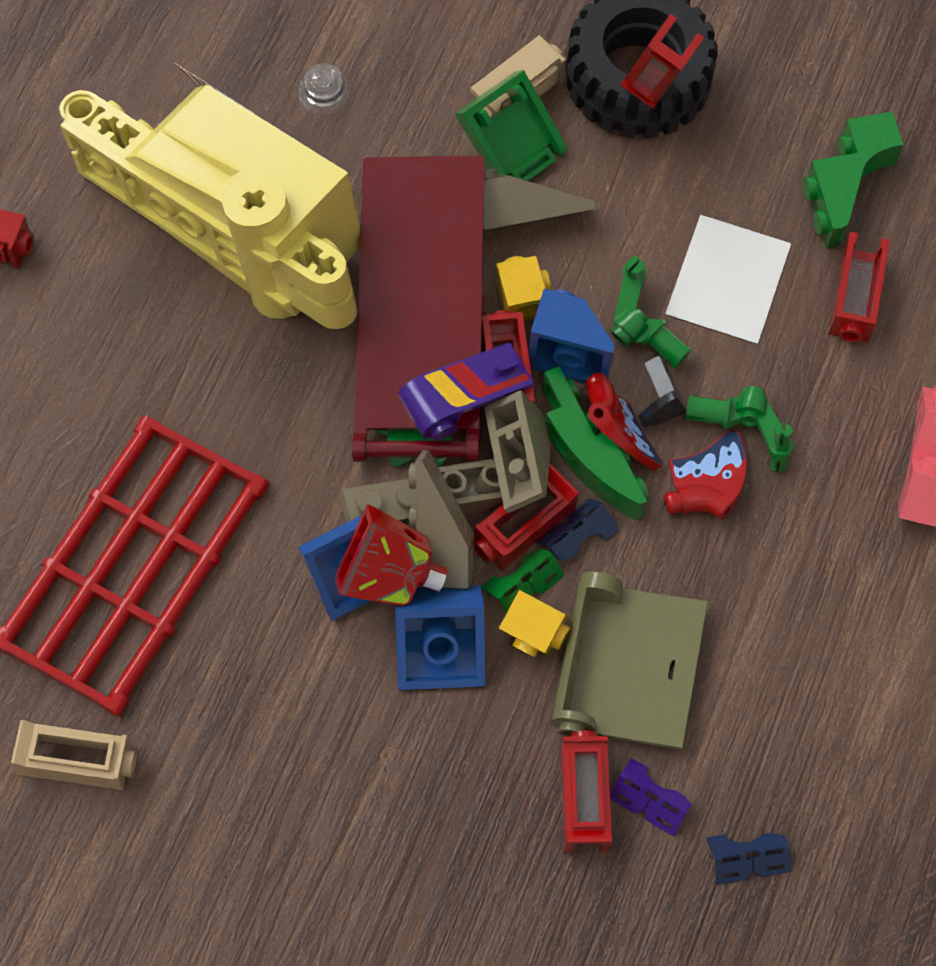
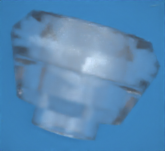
[297,63,351,115]

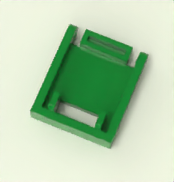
[455,70,568,181]

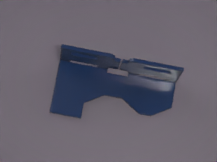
[536,498,620,561]
[706,833,791,885]

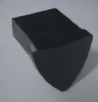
[638,356,687,427]

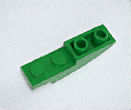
[542,366,649,520]

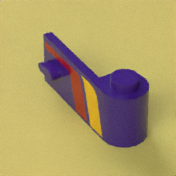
[398,342,534,441]

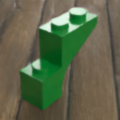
[803,112,903,249]

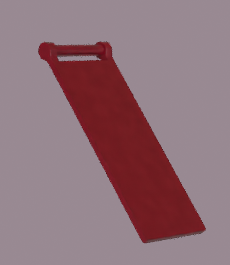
[352,156,485,462]

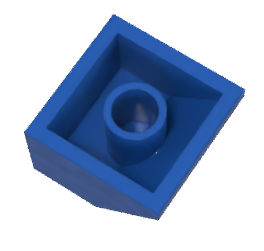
[528,289,615,384]
[395,585,485,690]

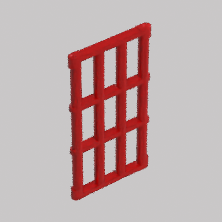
[0,415,270,717]

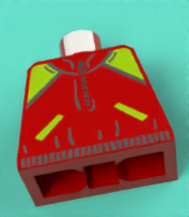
[335,504,447,606]

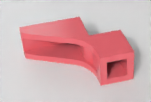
[898,385,936,527]

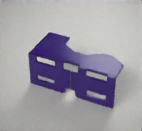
[610,758,691,836]

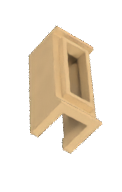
[470,35,566,117]
[11,720,137,790]

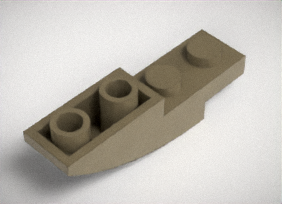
[339,459,503,526]

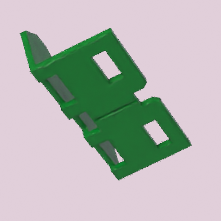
[481,548,564,614]

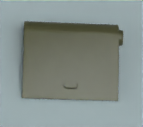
[551,571,708,751]

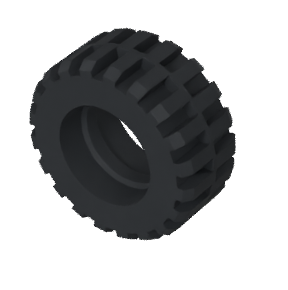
[565,0,718,138]

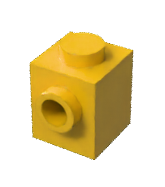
[495,256,551,321]
[499,590,571,657]

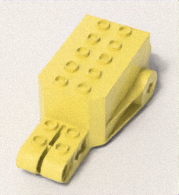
[59,85,361,329]

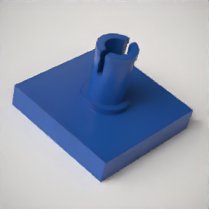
[298,515,371,621]

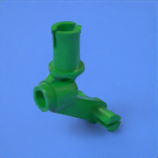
[610,256,692,369]
[686,386,794,472]

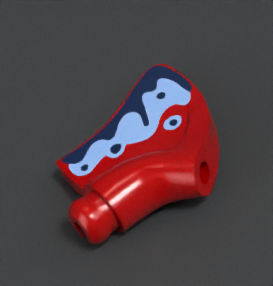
[586,373,663,471]
[663,430,746,520]

